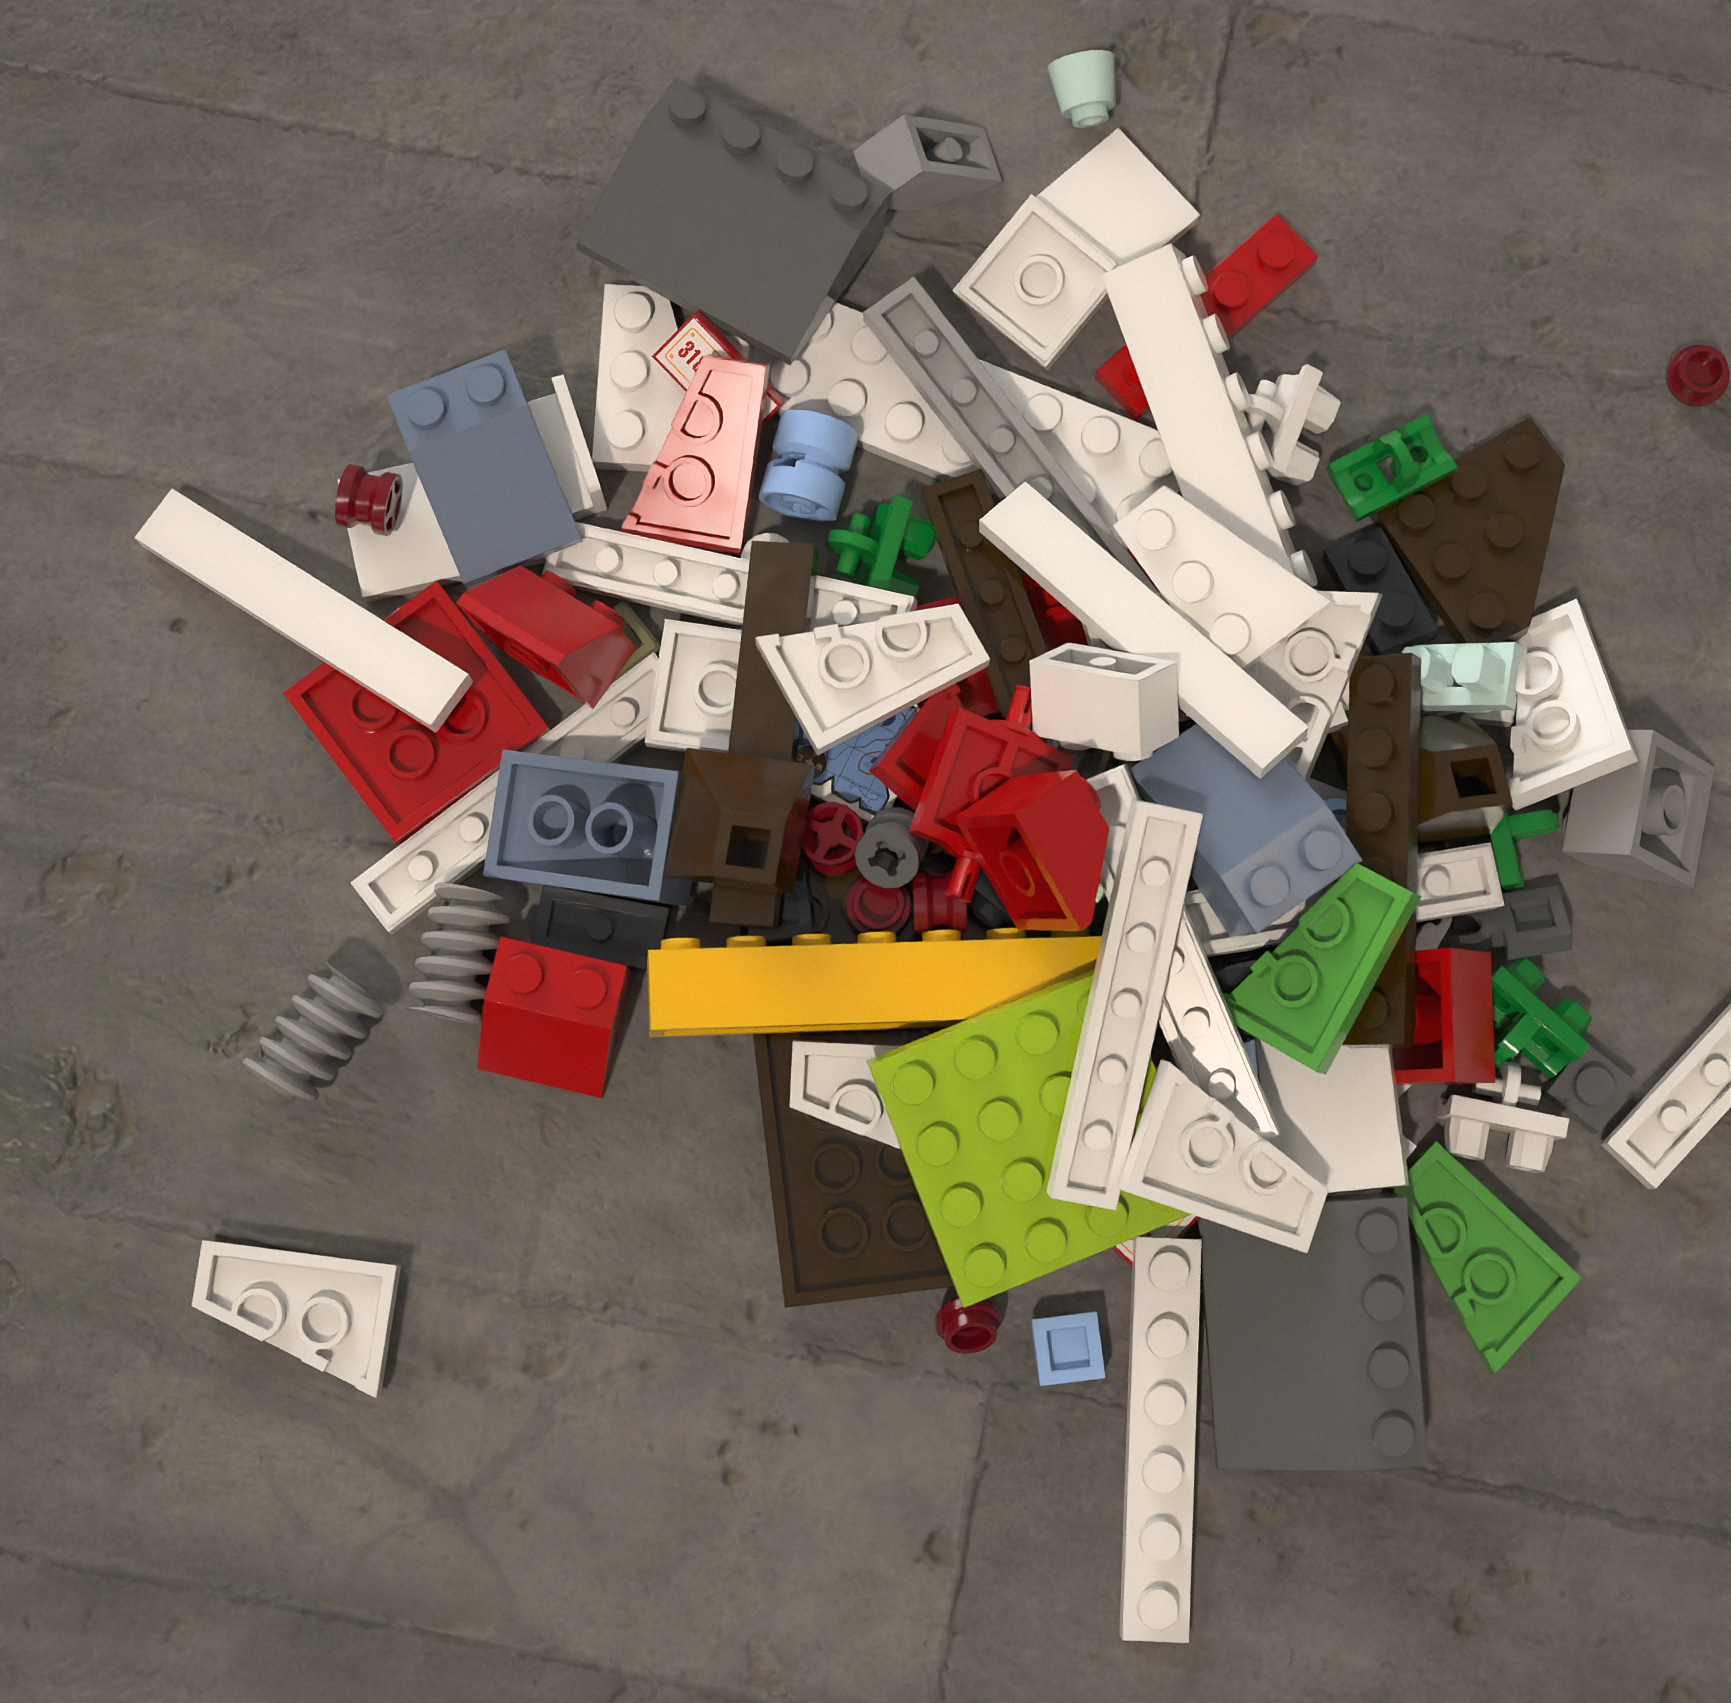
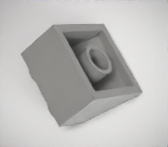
[1562,730,1715,888]

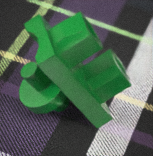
[825,494,934,599]

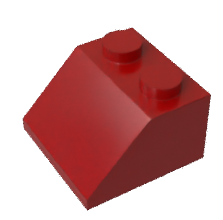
[456,565,636,709]
[954,770,1110,931]
[477,936,633,1099]
[1392,948,1495,1085]

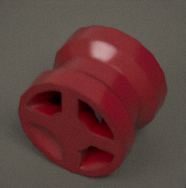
[335,464,403,536]
[802,802,865,877]
[912,869,967,935]

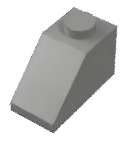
[853,114,1002,212]

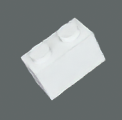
[1029,642,1179,761]

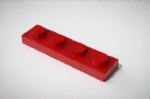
[1095,213,1318,422]

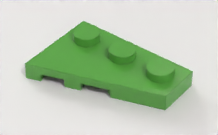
[1223,863,1421,1075]
[1388,1141,1582,1374]

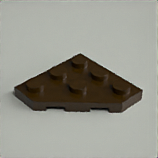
[1370,417,1565,644]

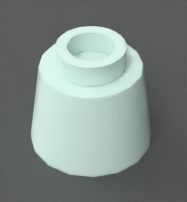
[1047,50,1116,128]

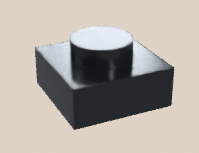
[966,868,1017,929]

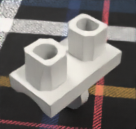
[1243,364,1341,486]
[1436,1061,1569,1173]

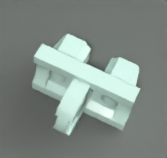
[1402,642,1524,713]

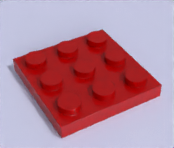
[283,580,550,846]

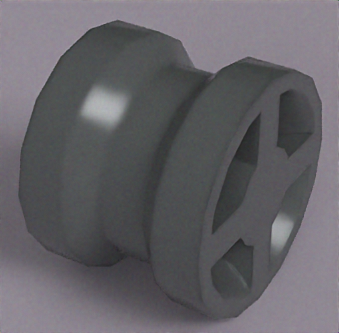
[855,807,930,888]

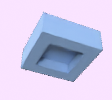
[1030,1311,1105,1386]

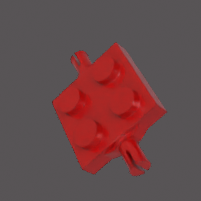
[909,685,1075,903]

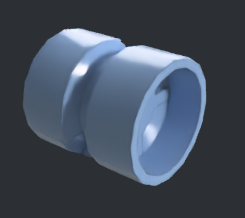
[759,409,859,522]

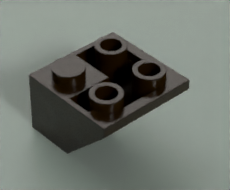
[1338,712,1513,843]
[664,748,815,896]

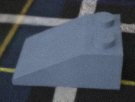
[386,349,583,587]
[1128,723,1363,937]
[483,750,692,907]

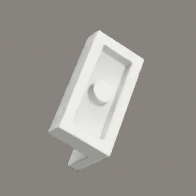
[527,375,607,520]

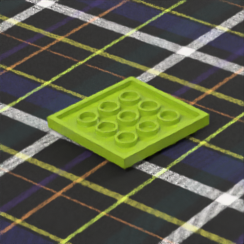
[866,968,1191,1308]

